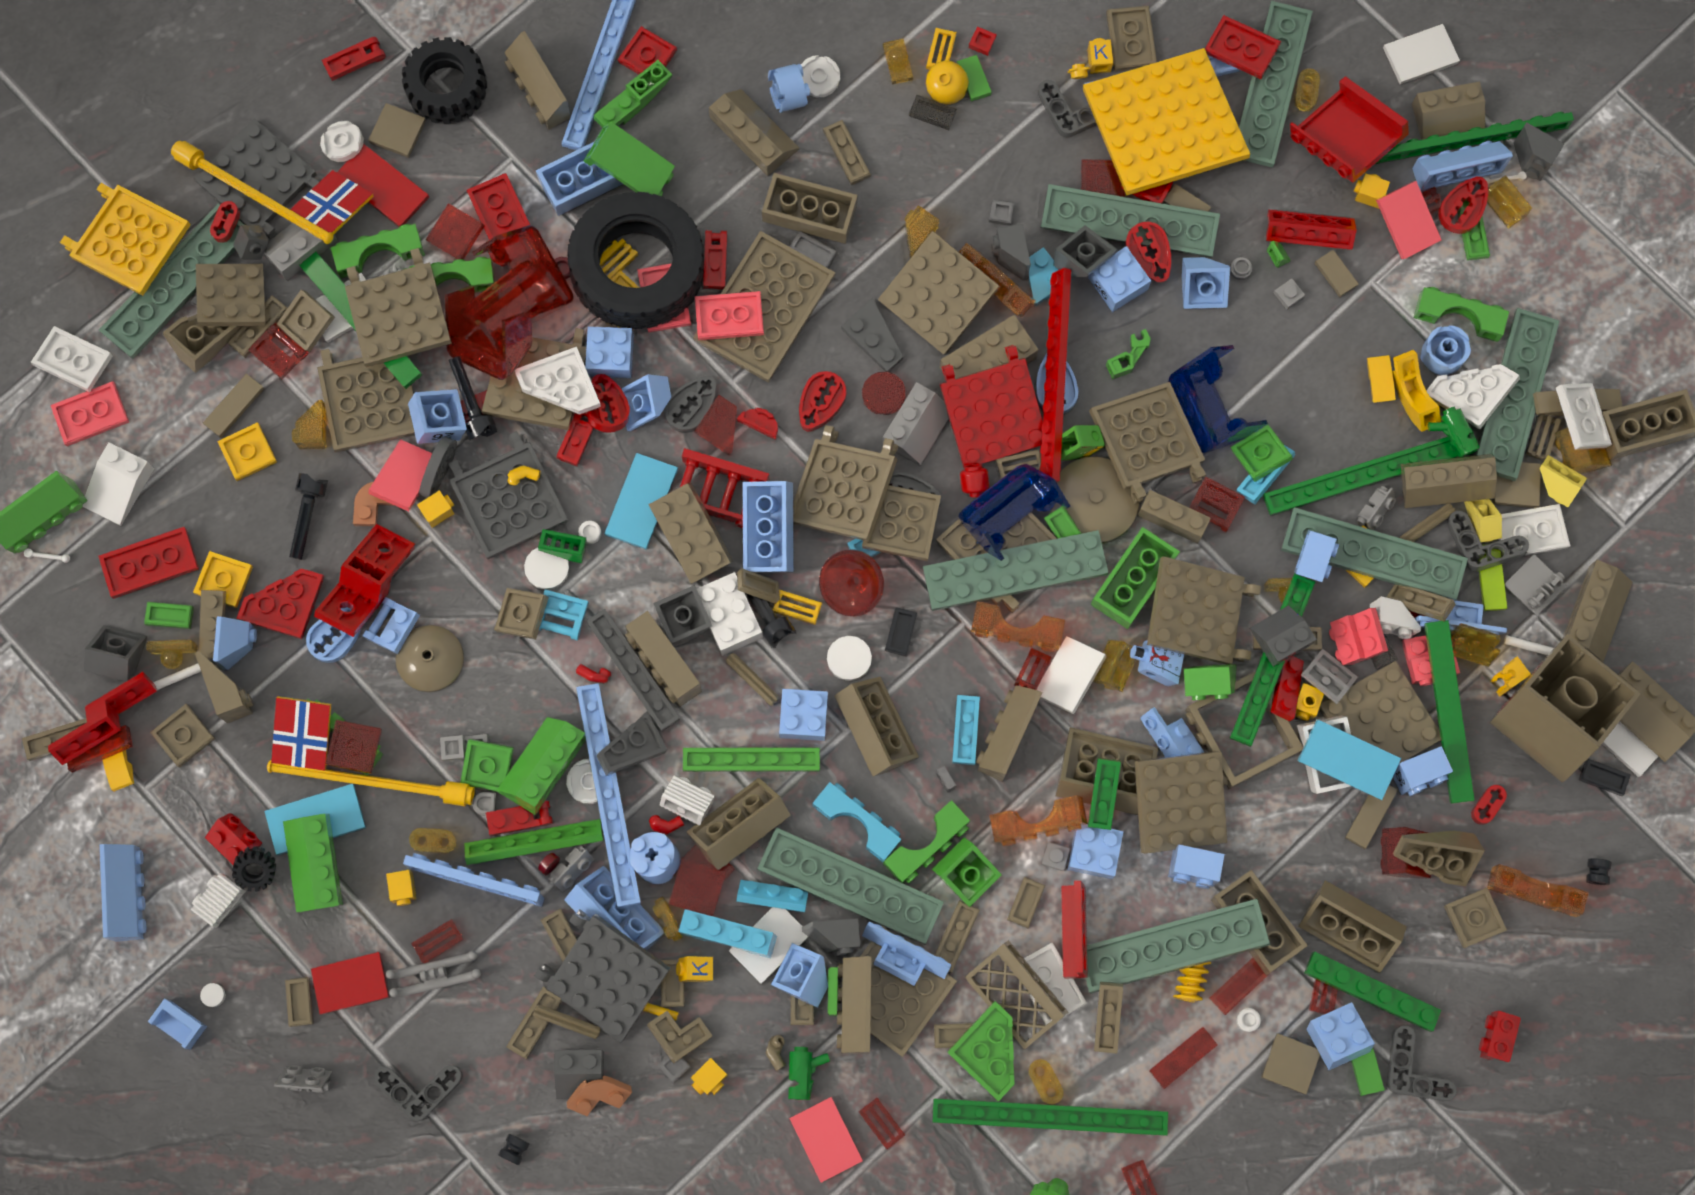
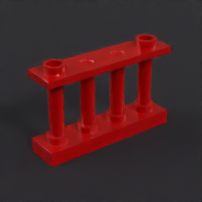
[680,448,770,529]

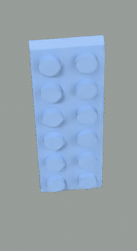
[403,853,544,907]

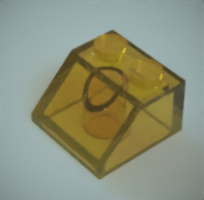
[1554,427,1612,474]

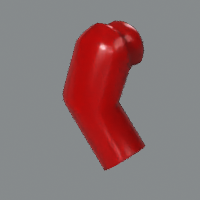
[576,664,611,684]
[649,815,684,835]

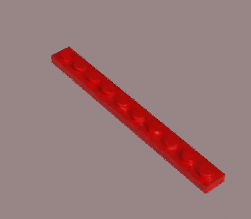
[1039,268,1071,485]

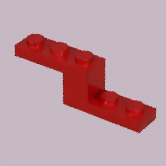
[48,672,157,765]

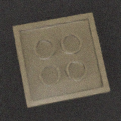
[196,264,265,326]
[862,485,941,561]

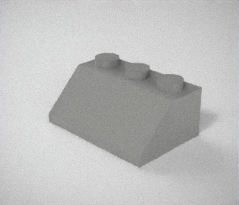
[264,223,338,281]
[882,382,949,466]

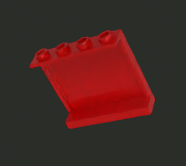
[1290,76,1409,183]

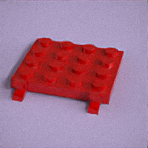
[940,345,1043,469]

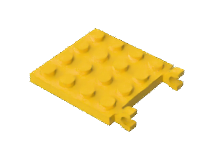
[60,183,191,296]

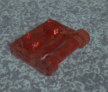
[248,323,309,380]
[1189,476,1245,532]

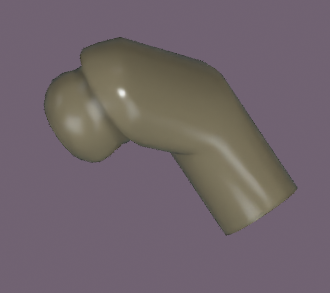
[766,1035,786,1071]

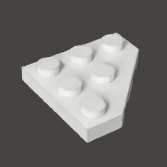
[514,347,601,414]
[1426,364,1520,429]

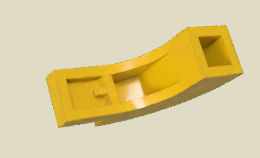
[1392,350,1441,432]

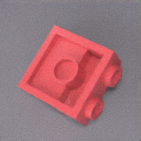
[1329,608,1388,665]
[1402,635,1460,686]

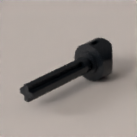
[449,356,497,440]
[289,473,328,560]
[736,571,797,648]

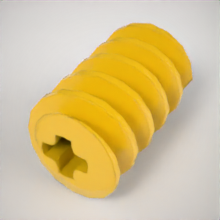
[1173,961,1211,1003]

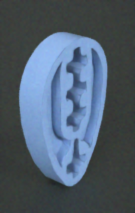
[1036,354,1078,414]
[306,607,361,663]

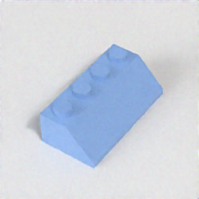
[1412,141,1513,191]
[743,481,794,572]
[99,844,147,942]
[564,866,666,950]

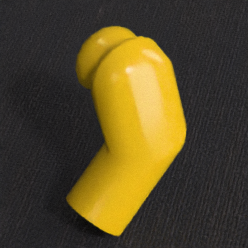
[507,466,541,485]

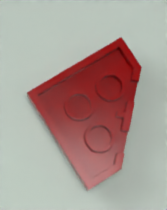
[237,568,324,639]

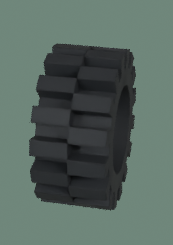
[232,846,276,892]

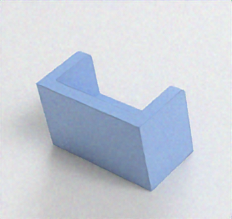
[148,998,207,1050]

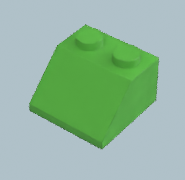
[1184,664,1237,700]
[932,837,1002,907]

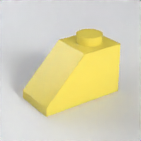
[1540,455,1587,507]
[1464,499,1502,542]

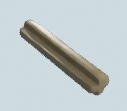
[1399,503,1455,542]
[726,653,779,706]
[533,1004,600,1039]

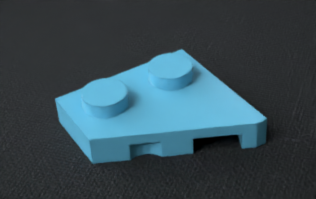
[1029,247,1059,306]

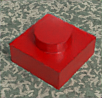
[968,26,997,56]

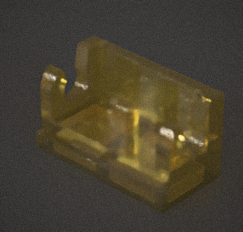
[1487,175,1532,229]
[1451,623,1501,667]
[1093,640,1136,692]

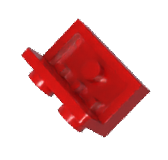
[205,813,262,865]
[1479,1010,1521,1062]

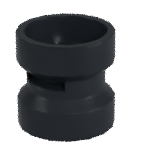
[1586,858,1612,885]
[498,1134,530,1165]

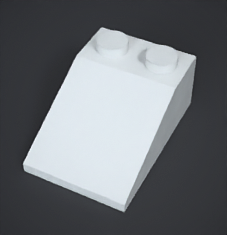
[83,443,154,526]

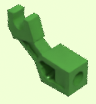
[1106,329,1151,380]

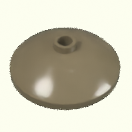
[396,625,464,692]

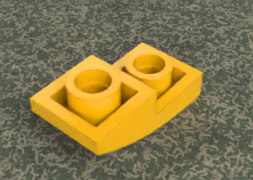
[1367,355,1396,403]
[100,738,134,792]

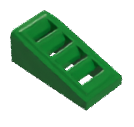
[538,529,587,563]

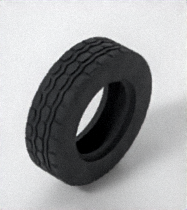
[567,192,704,329]

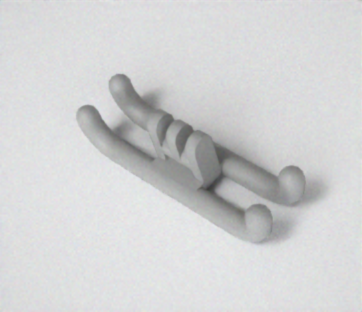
[386,951,481,997]

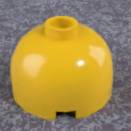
[925,60,969,105]

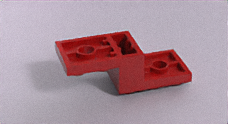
[314,524,415,637]

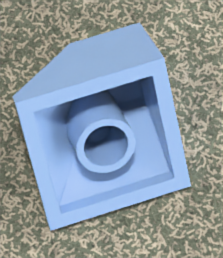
[1182,257,1230,309]
[622,374,671,431]
[213,616,257,670]
[771,943,828,1008]

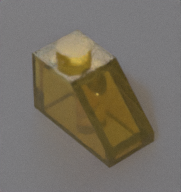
[904,205,939,258]
[292,400,327,449]

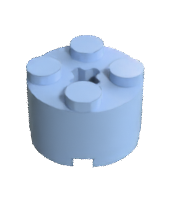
[768,64,810,113]
[1421,325,1471,376]
[629,832,681,884]

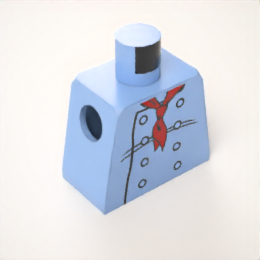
[1130,641,1184,686]

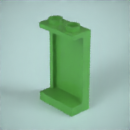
[583,122,675,196]

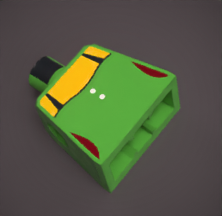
[1061,425,1105,461]

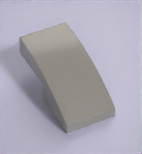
[440,734,489,761]

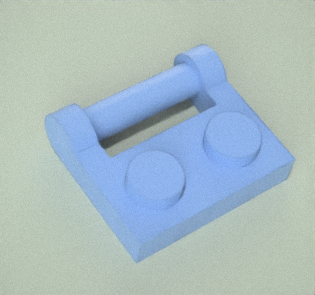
[363,597,420,654]

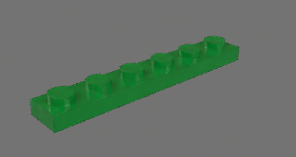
[1304,951,1441,1032]

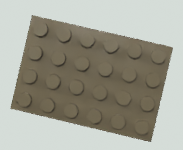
[693,231,835,383]

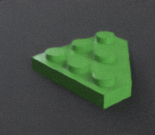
[947,1001,1015,1102]

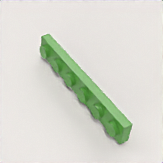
[683,748,820,772]
[464,819,603,865]

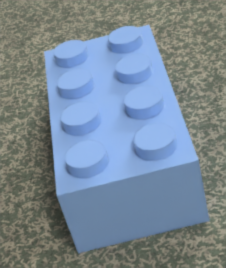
[536,141,623,216]

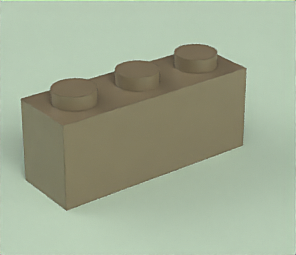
[1137,490,1211,544]

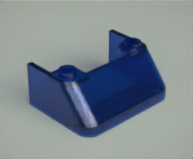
[1168,345,1268,453]
[958,464,1070,561]

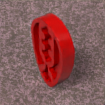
[1438,176,1488,234]
[1125,222,1171,282]
[799,371,846,432]
[587,374,630,433]

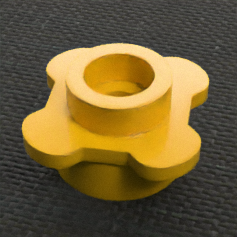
[1068,64,1090,79]

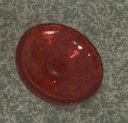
[819,549,884,617]

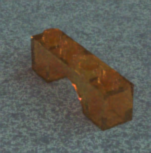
[959,242,1036,317]
[971,601,1065,652]
[989,795,1088,846]
[1487,864,1589,917]

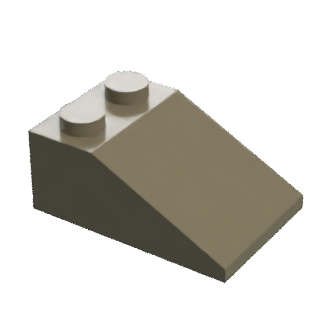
[195,651,254,723]

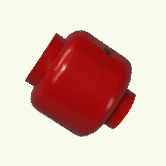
[960,464,990,498]

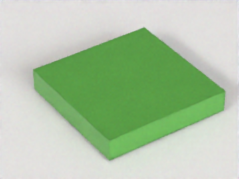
[1231,424,1293,482]
[460,739,514,791]

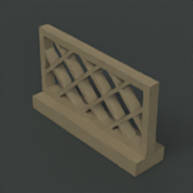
[965,940,1069,1050]

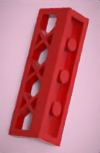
[1266,209,1357,250]
[1061,880,1088,979]

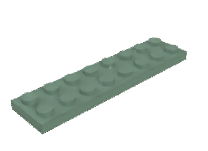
[1239,1,1313,168]
[1041,184,1220,258]
[99,203,244,359]
[1476,308,1559,481]
[1281,507,1468,601]
[923,530,1108,611]
[757,827,944,945]
[1085,899,1271,994]

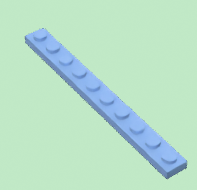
[576,683,641,909]

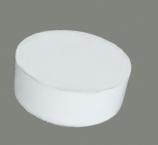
[578,521,601,544]
[200,983,226,1007]
[1236,1008,1261,1032]

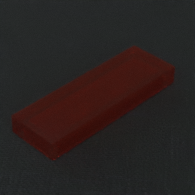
[67,725,133,773]
[1209,957,1268,1015]
[1148,1027,1218,1089]

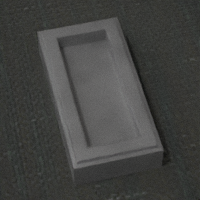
[790,231,837,268]

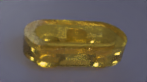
[1294,68,1320,111]
[409,828,456,854]
[652,896,683,942]
[1028,1059,1063,1104]

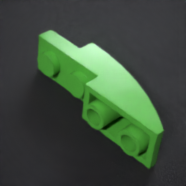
[594,60,672,128]

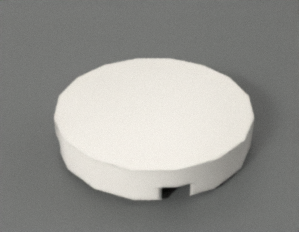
[801,55,840,98]
[320,121,364,162]
[524,545,569,590]
[827,636,872,681]
[566,759,597,804]

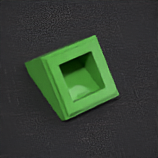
[1267,241,1291,268]

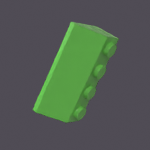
[0,471,88,553]
[497,717,585,815]
[283,814,343,913]

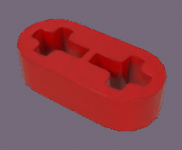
[210,201,240,243]
[1471,785,1507,825]

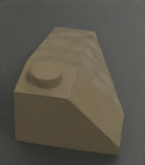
[163,314,243,373]
[1393,830,1485,886]

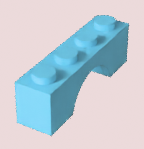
[812,782,901,862]
[678,909,777,959]

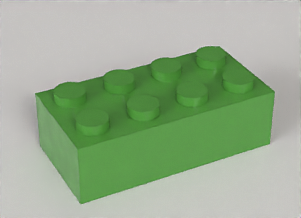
[1091,527,1180,629]

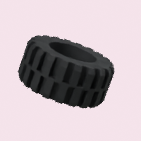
[402,37,487,124]

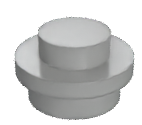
[1230,257,1252,279]

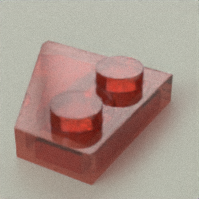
[694,395,737,455]

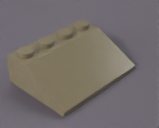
[1056,727,1158,815]

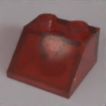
[1380,827,1431,879]

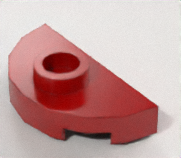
[737,407,778,440]

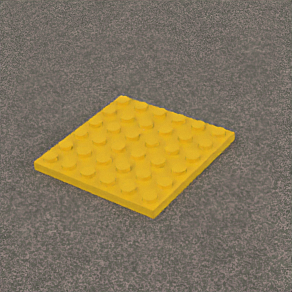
[1083,48,1250,195]

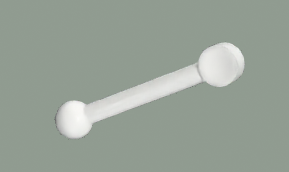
[1484,172,1527,185]
[24,549,70,563]

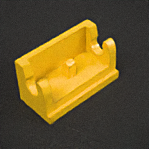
[1491,656,1531,697]

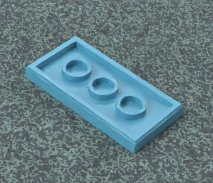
[604,453,678,550]
[1297,719,1401,800]
[264,784,366,855]

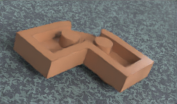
[353,482,395,527]
[566,1076,632,1116]

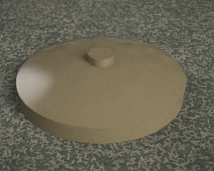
[1050,457,1139,544]

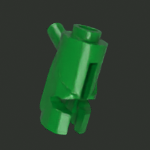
[1428,406,1480,457]
[788,1047,830,1100]

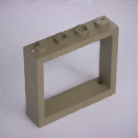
[1185,671,1303,789]

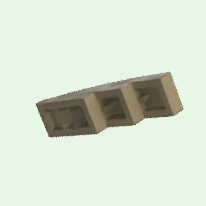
[1533,389,1622,416]

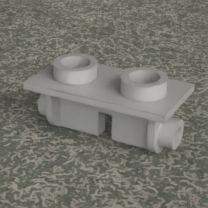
[1357,486,1396,530]
[548,845,595,892]

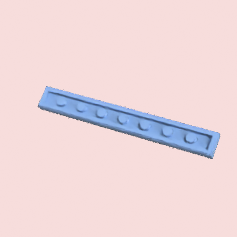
[561,0,636,150]

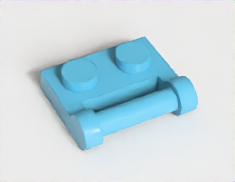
[539,590,589,641]

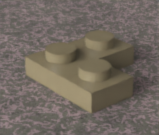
[647,1011,713,1064]

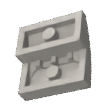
[1301,649,1358,704]

